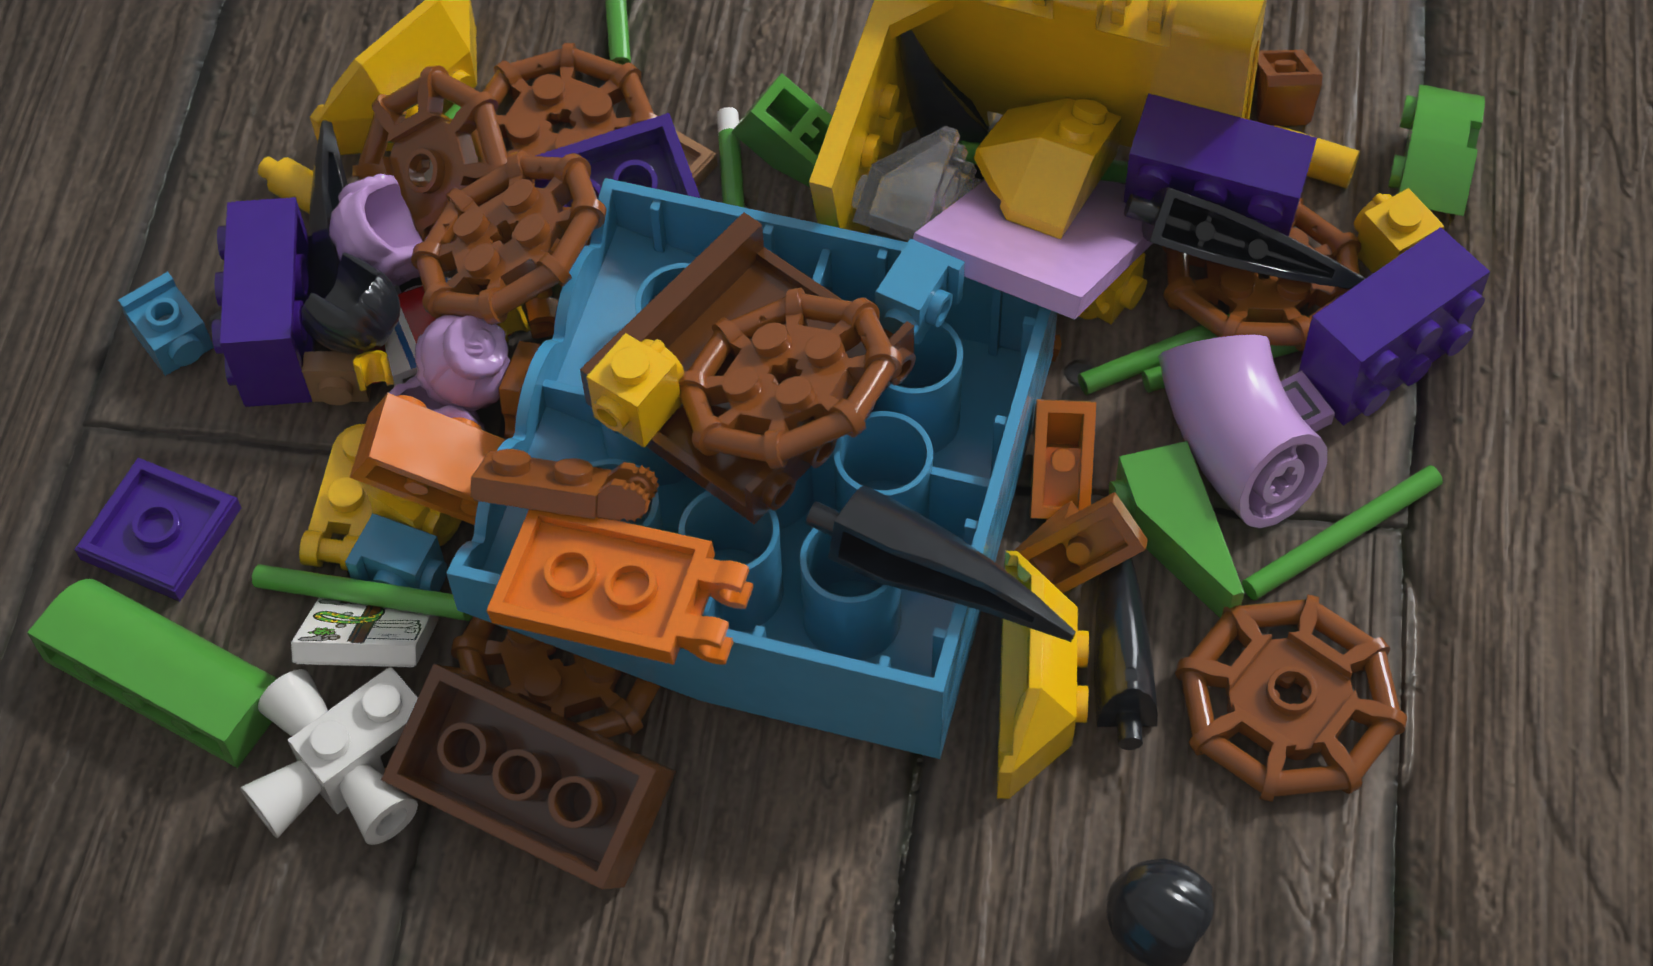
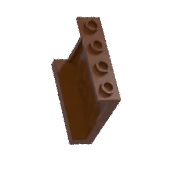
[580,212,916,525]

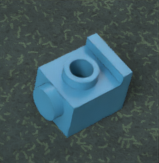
[876,238,965,345]
[118,272,214,376]
[345,513,447,592]

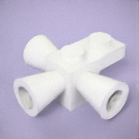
[240,667,418,845]

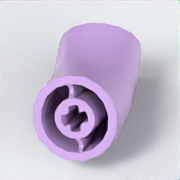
[1158,335,1327,528]

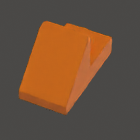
[1029,399,1096,519]

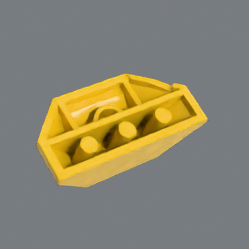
[310,0,477,155]
[974,98,1122,239]
[997,551,1089,799]

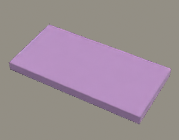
[913,180,1152,320]

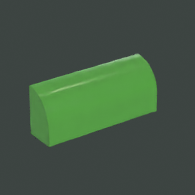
[27,579,278,768]

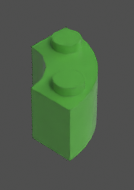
[1388,84,1485,216]

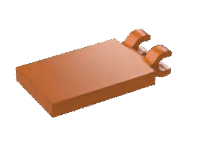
[486,509,753,665]

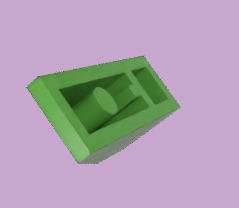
[731,73,906,221]
[1109,441,1244,618]

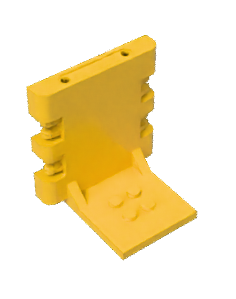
[809,0,1267,234]

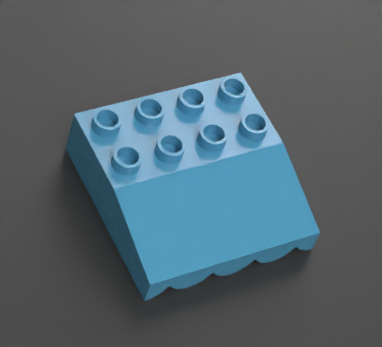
[446,178,1057,759]

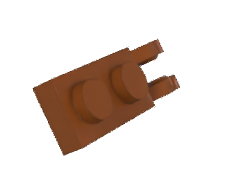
[471,449,659,522]

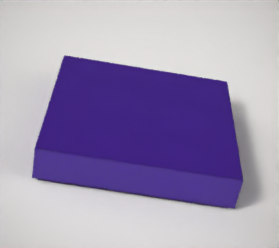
[74,457,241,602]

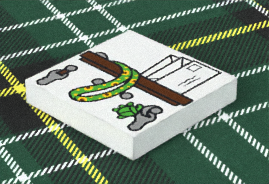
[291,598,439,667]

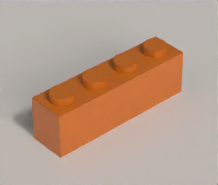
[350,393,506,525]

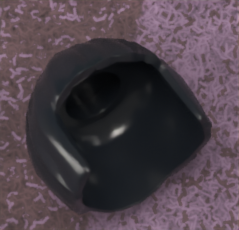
[301,253,401,354]
[1107,858,1214,966]

